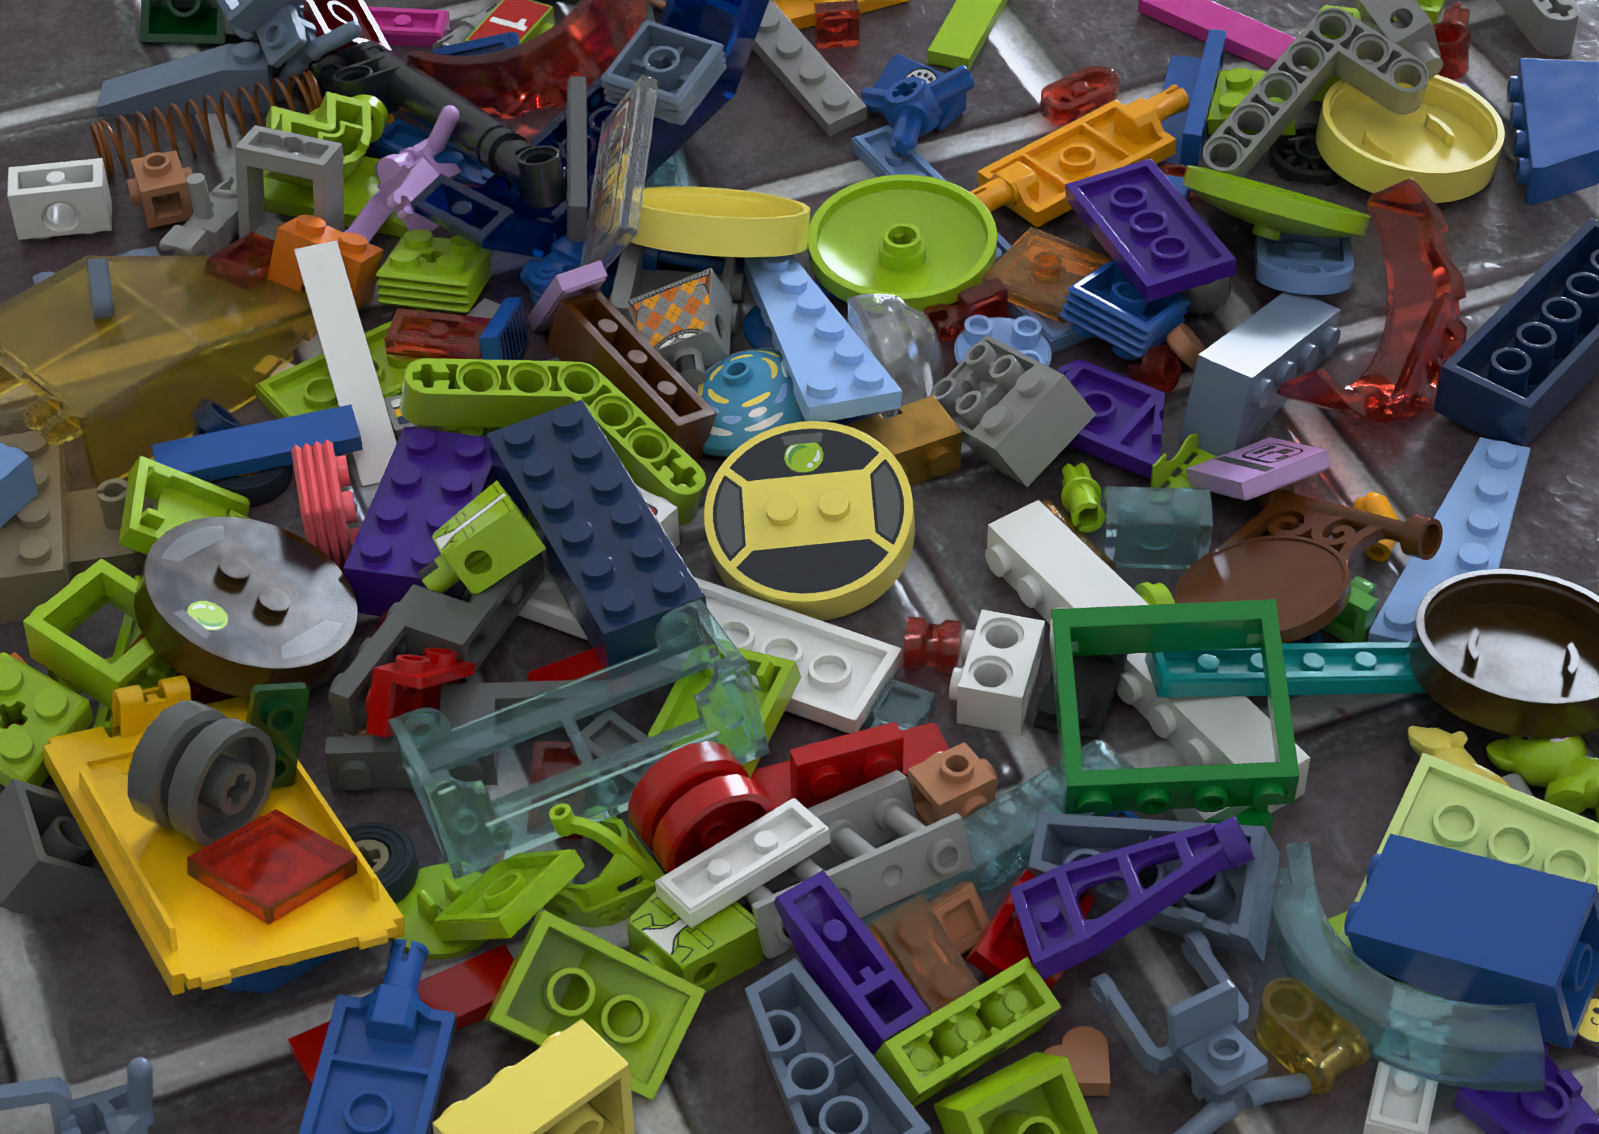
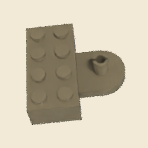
[0,428,155,624]

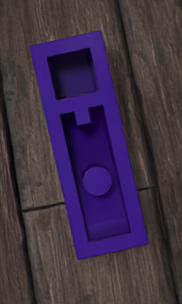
[774,870,930,1055]

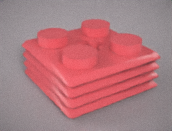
[291,439,359,574]

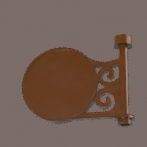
[1173,483,1443,644]

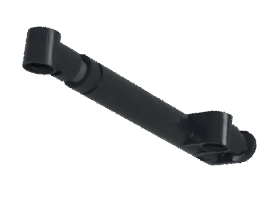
[310,41,567,208]

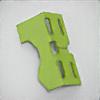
[1150,433,1217,510]

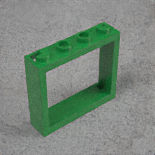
[1050,599,1299,816]

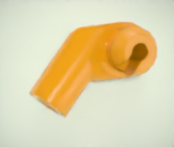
[1353,492,1399,562]

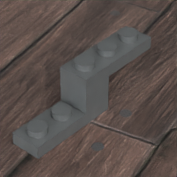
[328,552,545,736]
[325,679,608,791]

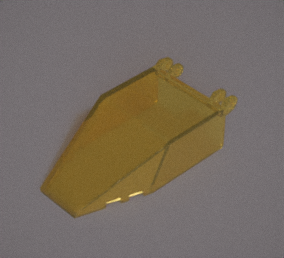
[0,256,318,486]

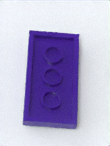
[1065,158,1236,302]

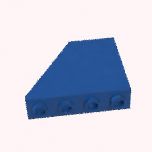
[1507,58,1599,205]

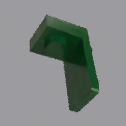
[246,682,310,788]

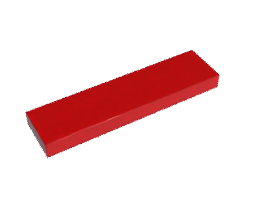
[288,944,514,1088]

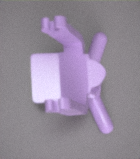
[345,105,462,243]

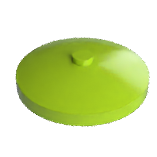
[1182,165,1371,241]
[808,174,997,313]

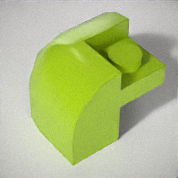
[263,92,372,188]

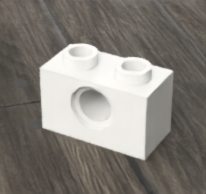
[7,158,112,240]

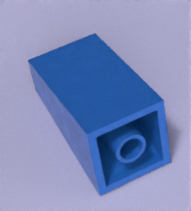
[1344,833,1599,1049]

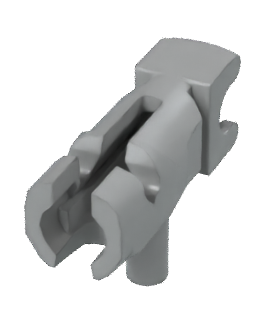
[159,173,239,286]

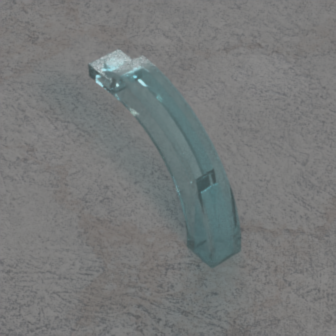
[1271,842,1545,1092]

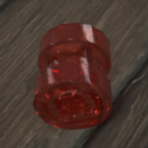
[903,616,962,673]

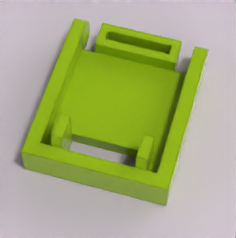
[118,455,250,555]
[648,641,801,778]

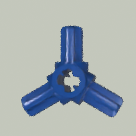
[861,65,975,157]

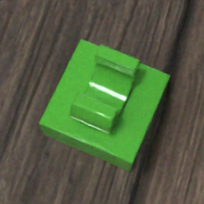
[1322,576,1378,643]

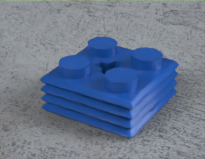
[1059,260,1191,360]

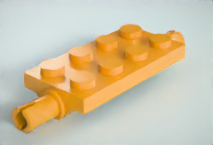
[970,84,1190,228]

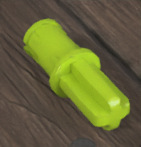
[1061,462,1105,533]

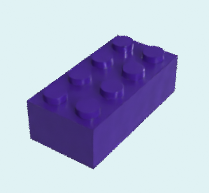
[343,426,496,617]

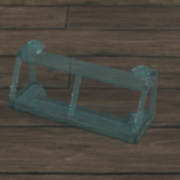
[388,599,770,880]

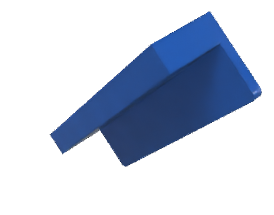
[1156,28,1227,170]

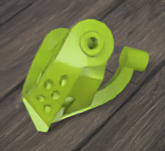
[544,803,665,928]

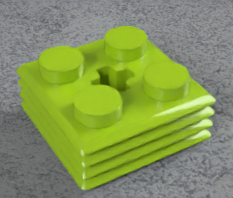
[376,229,493,314]
[0,652,94,787]

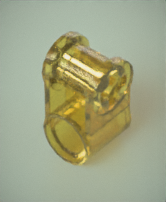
[1254,977,1370,1096]

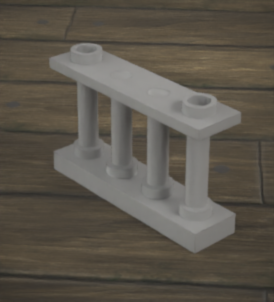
[736,770,973,959]

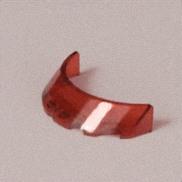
[407,0,647,119]
[1277,178,1467,423]

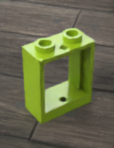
[23,558,179,710]

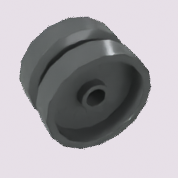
[128,701,276,848]

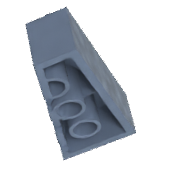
[1179,292,1341,457]
[1028,813,1280,963]
[745,958,932,1134]

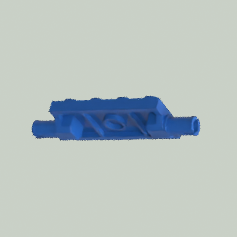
[299,939,457,1134]

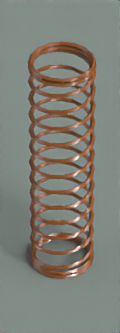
[90,70,322,179]

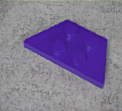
[1057,359,1165,479]

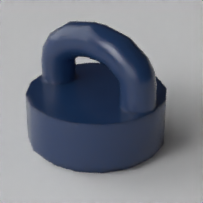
[191,399,241,436]

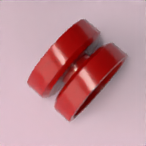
[628,741,775,874]

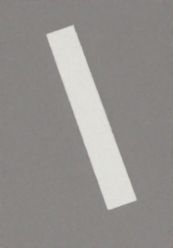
[294,240,397,486]

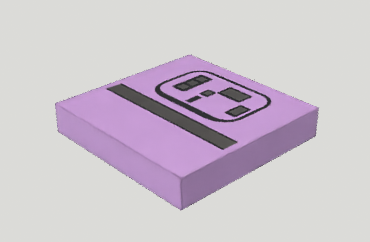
[1186,437,1330,501]

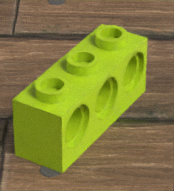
[873,957,1061,1107]

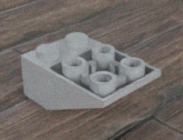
[928,335,1096,487]

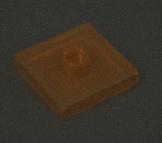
[981,227,1113,324]

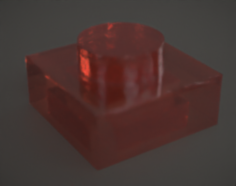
[814,0,860,49]

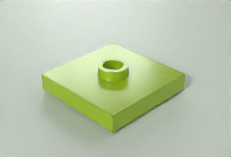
[431,849,585,941]

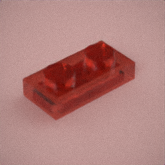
[384,308,492,359]

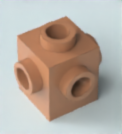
[126,150,193,229]
[908,742,998,829]

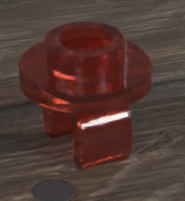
[1127,345,1181,394]

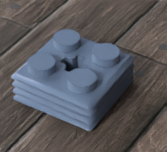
[601,21,727,125]

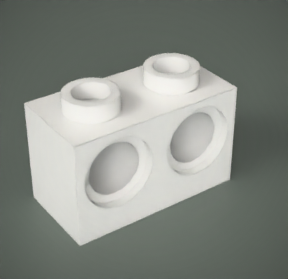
[949,610,1045,735]

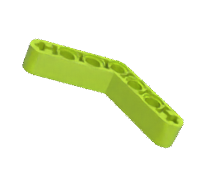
[400,358,706,526]

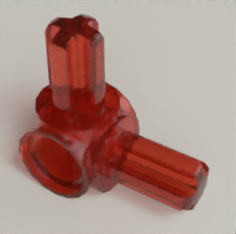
[1433,2,1472,80]

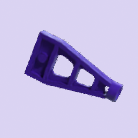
[1010,816,1256,980]

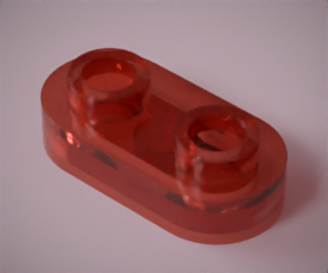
[1040,66,1120,125]

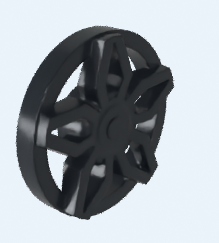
[1269,123,1342,186]

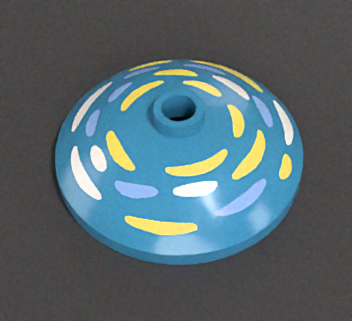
[694,348,805,457]

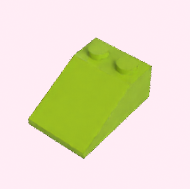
[484,910,706,1101]

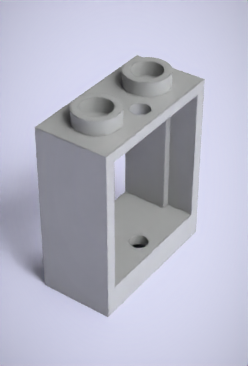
[235,125,345,254]

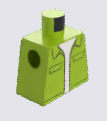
[417,481,546,595]
[627,861,764,993]

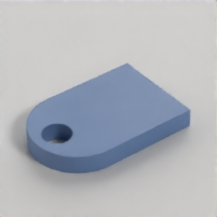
[1255,232,1354,295]

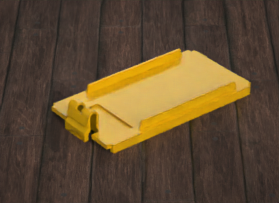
[43,675,404,995]

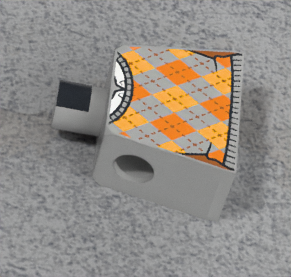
[627,268,732,389]

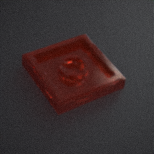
[187,809,357,925]

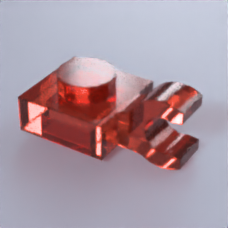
[923,277,1009,342]

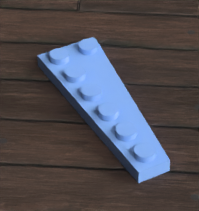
[744,255,902,422]
[1368,437,1531,642]

